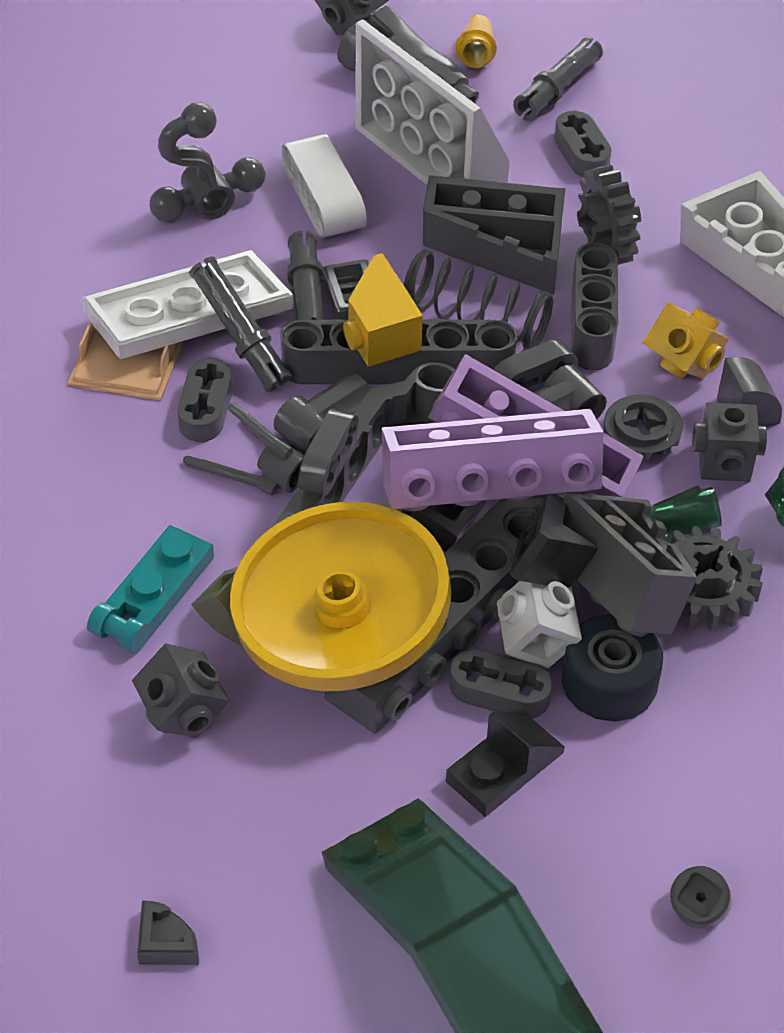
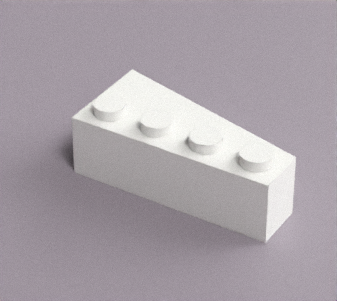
[680,171,784,318]

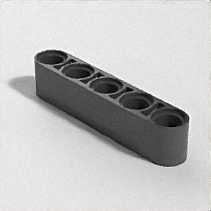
[281,320,518,384]

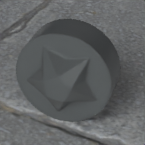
[670,866,732,929]

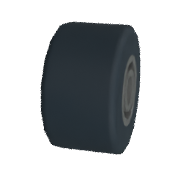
[561,614,663,722]

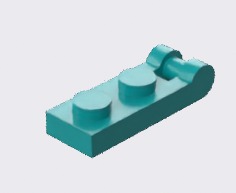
[87,525,214,653]

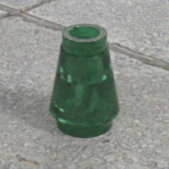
[649,485,722,536]

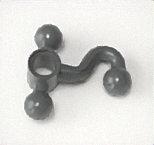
[149,102,266,222]

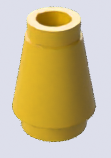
[455,15,497,68]

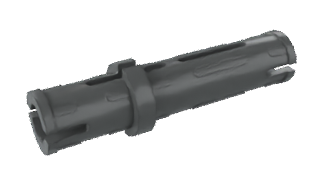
[513,37,603,120]
[287,231,324,321]
[189,256,292,392]

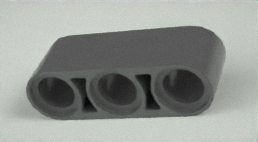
[571,242,618,370]

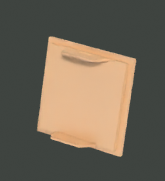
[68,322,184,401]

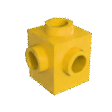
[642,302,729,379]

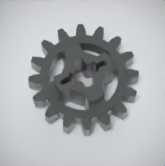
[577,165,641,265]
[665,526,763,631]

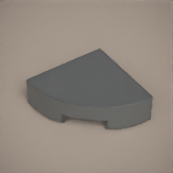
[137,900,199,965]

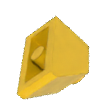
[343,253,423,367]

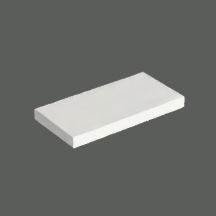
[82,250,293,360]

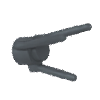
[183,403,304,495]

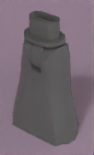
[337,5,479,104]

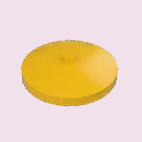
[230,502,451,691]

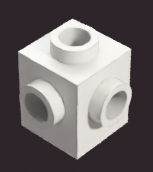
[497,581,582,668]

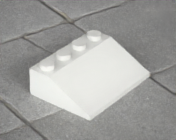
[356,20,510,185]

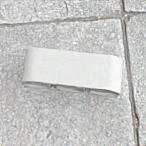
[282,134,367,238]

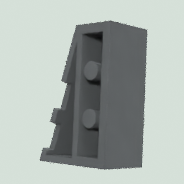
[423,175,566,295]
[563,492,697,637]

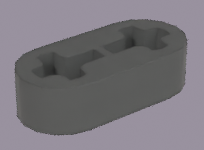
[554,111,612,178]
[493,339,578,393]
[178,358,232,442]
[298,408,359,496]
[449,649,552,718]

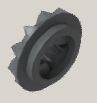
[603,395,683,460]

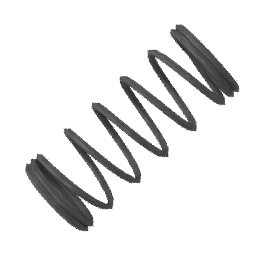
[403,249,553,349]

